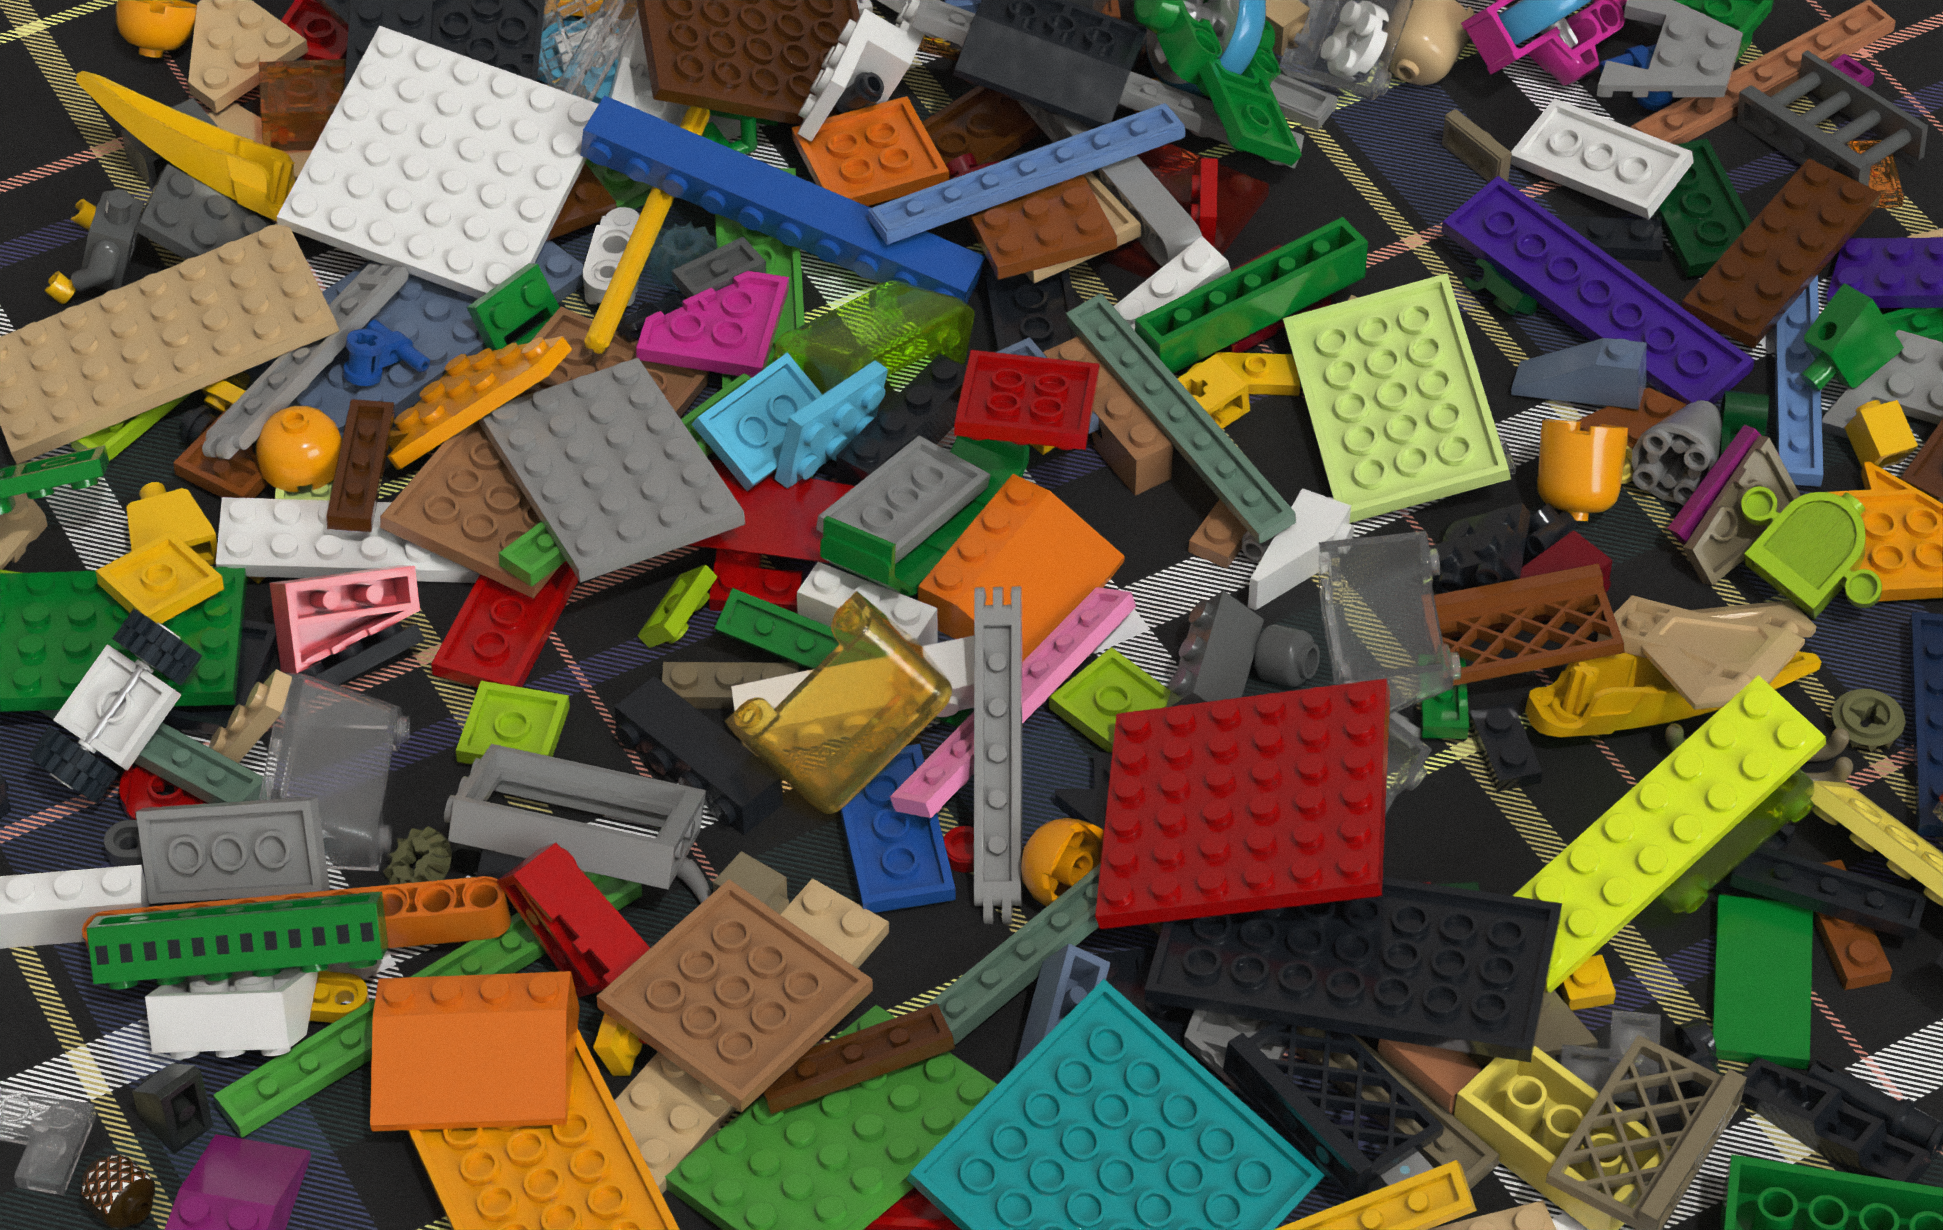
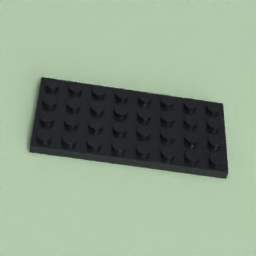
[1144,877,1562,1063]

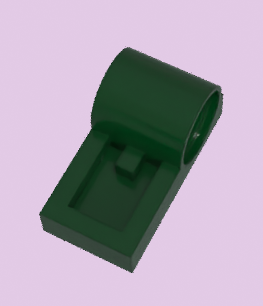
[1719,390,1769,458]

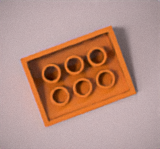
[918,474,1125,662]
[370,971,580,1131]

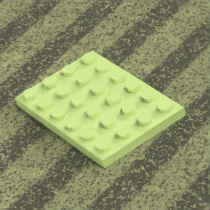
[1283,273,1511,523]

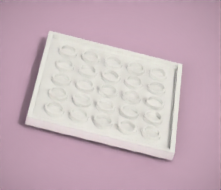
[277,26,599,299]

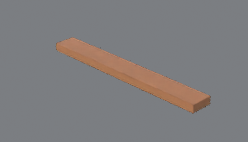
[1630,0,1896,145]

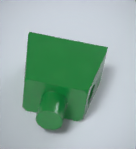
[1800,283,1904,392]

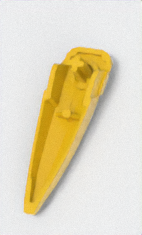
[76,71,295,221]
[1525,651,1822,737]

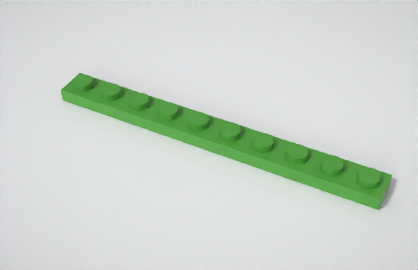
[213,872,642,1138]

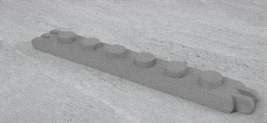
[202,264,409,459]
[974,586,1023,925]

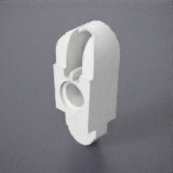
[583,207,640,307]

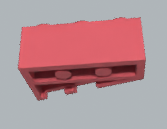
[270,565,420,674]

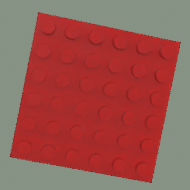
[1095,678,1390,929]

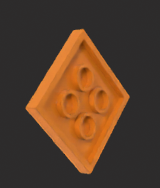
[792,96,949,206]

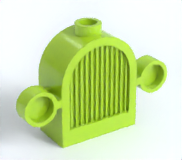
[1741,486,1882,620]

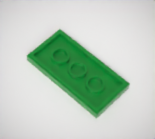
[1711,895,1813,1070]

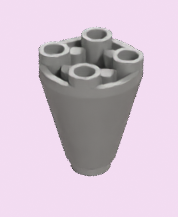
[1632,400,1722,505]

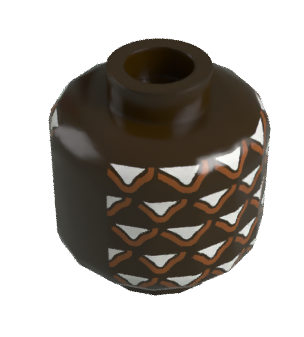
[80,1154,155,1229]

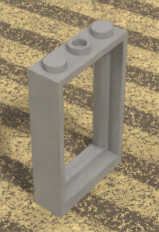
[444,744,706,889]

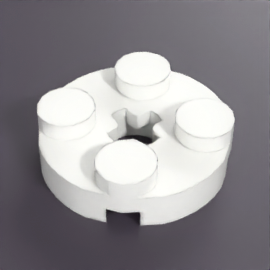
[1320,0,1389,82]

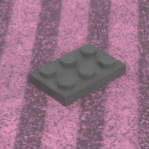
[134,164,275,259]

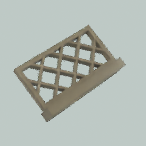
[1546,1035,1747,1230]

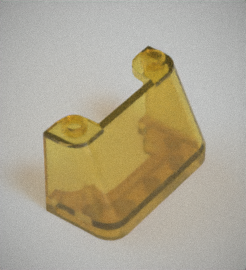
[725,591,952,814]

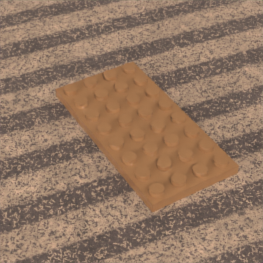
[380,307,709,598]

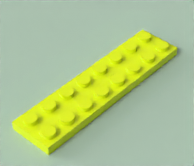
[1513,675,1826,993]

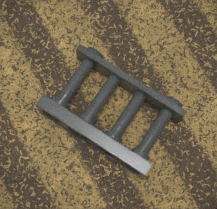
[1737,50,1928,186]

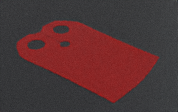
[689,460,855,564]

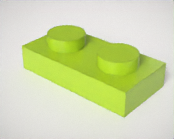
[637,565,717,648]

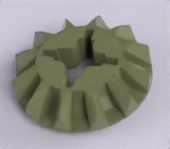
[1831,689,1905,752]
[383,826,452,885]

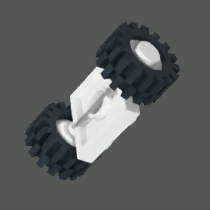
[28,608,202,804]

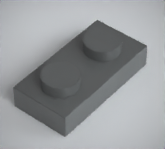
[672,237,766,298]

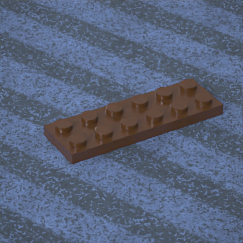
[1681,158,1881,349]

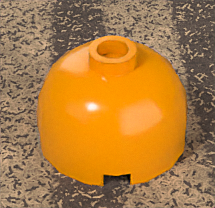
[116,0,197,58]
[256,406,342,492]
[1021,818,1104,906]

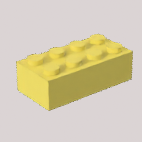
[1454,1046,1672,1230]

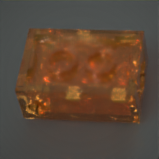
[259,59,346,151]

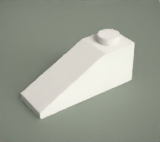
[1248,488,1354,610]

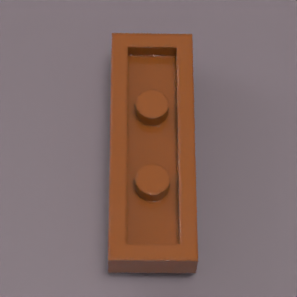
[1813,860,1893,990]

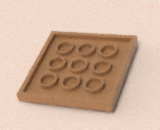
[597,879,873,1112]

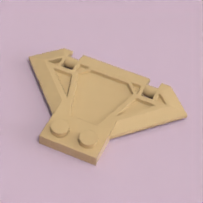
[1597,595,1816,710]

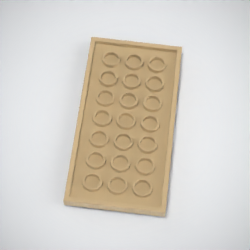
[0,224,339,464]

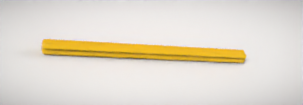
[584,106,710,354]

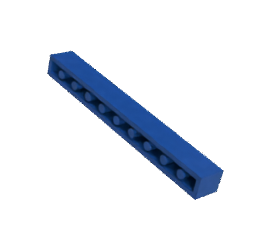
[580,95,985,317]

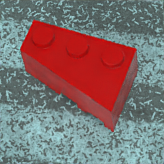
[497,842,650,998]

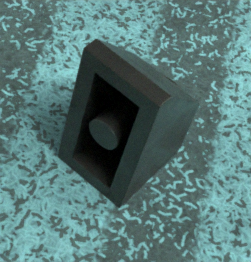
[132,1063,214,1154]

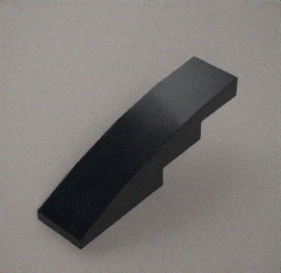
[1741,1057,1931,1184]

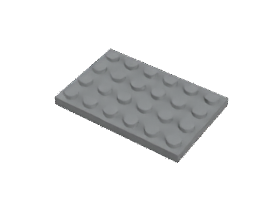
[479,358,745,583]

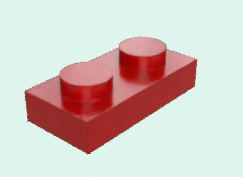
[1191,158,1218,247]

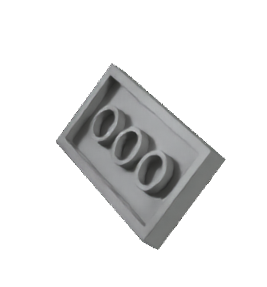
[816,435,990,564]
[136,797,330,904]

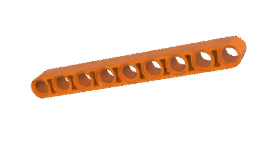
[82,876,512,955]

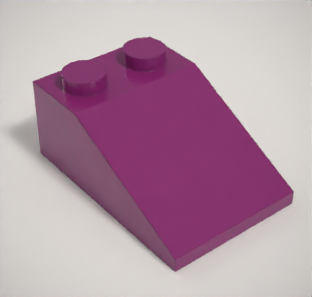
[164,1134,311,1230]

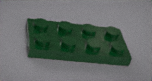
[1654,139,1752,277]

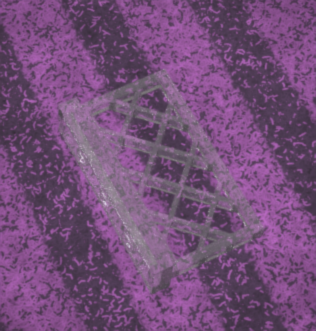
[538,0,639,101]

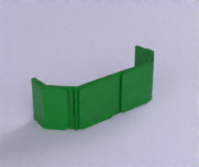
[820,436,1030,597]

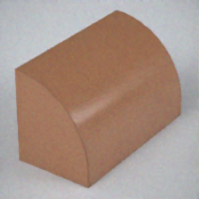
[1378,1039,1483,1116]

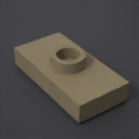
[1442,109,1512,182]

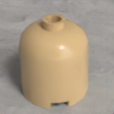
[1381,0,1474,86]

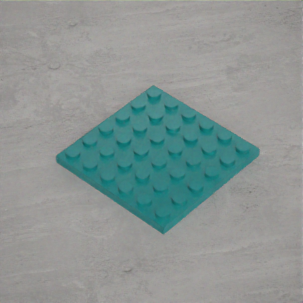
[907,979,1325,1230]

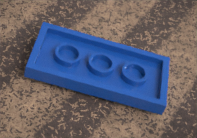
[830,744,956,913]

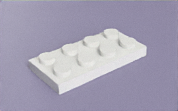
[1511,98,1694,219]

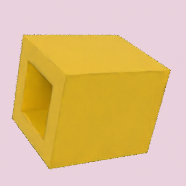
[1844,400,1918,468]

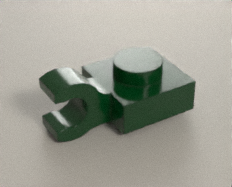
[1463,258,1540,316]

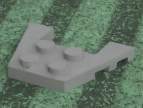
[1597,0,1743,97]
[1822,330,1943,439]

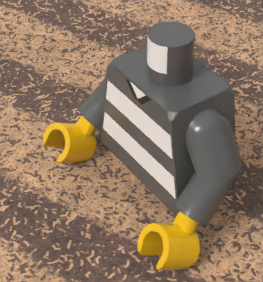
[44,189,144,304]

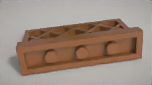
[1422,564,1625,687]

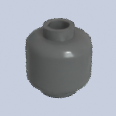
[1252,624,1320,687]

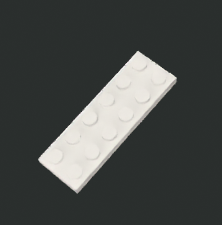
[216,497,480,583]

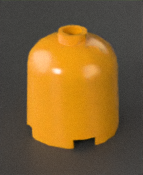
[1537,419,1628,521]

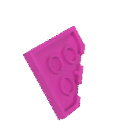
[636,271,789,378]

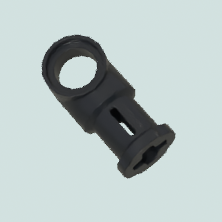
[1675,1017,1723,1097]

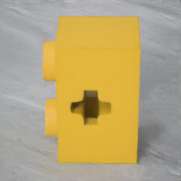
[1177,354,1250,452]

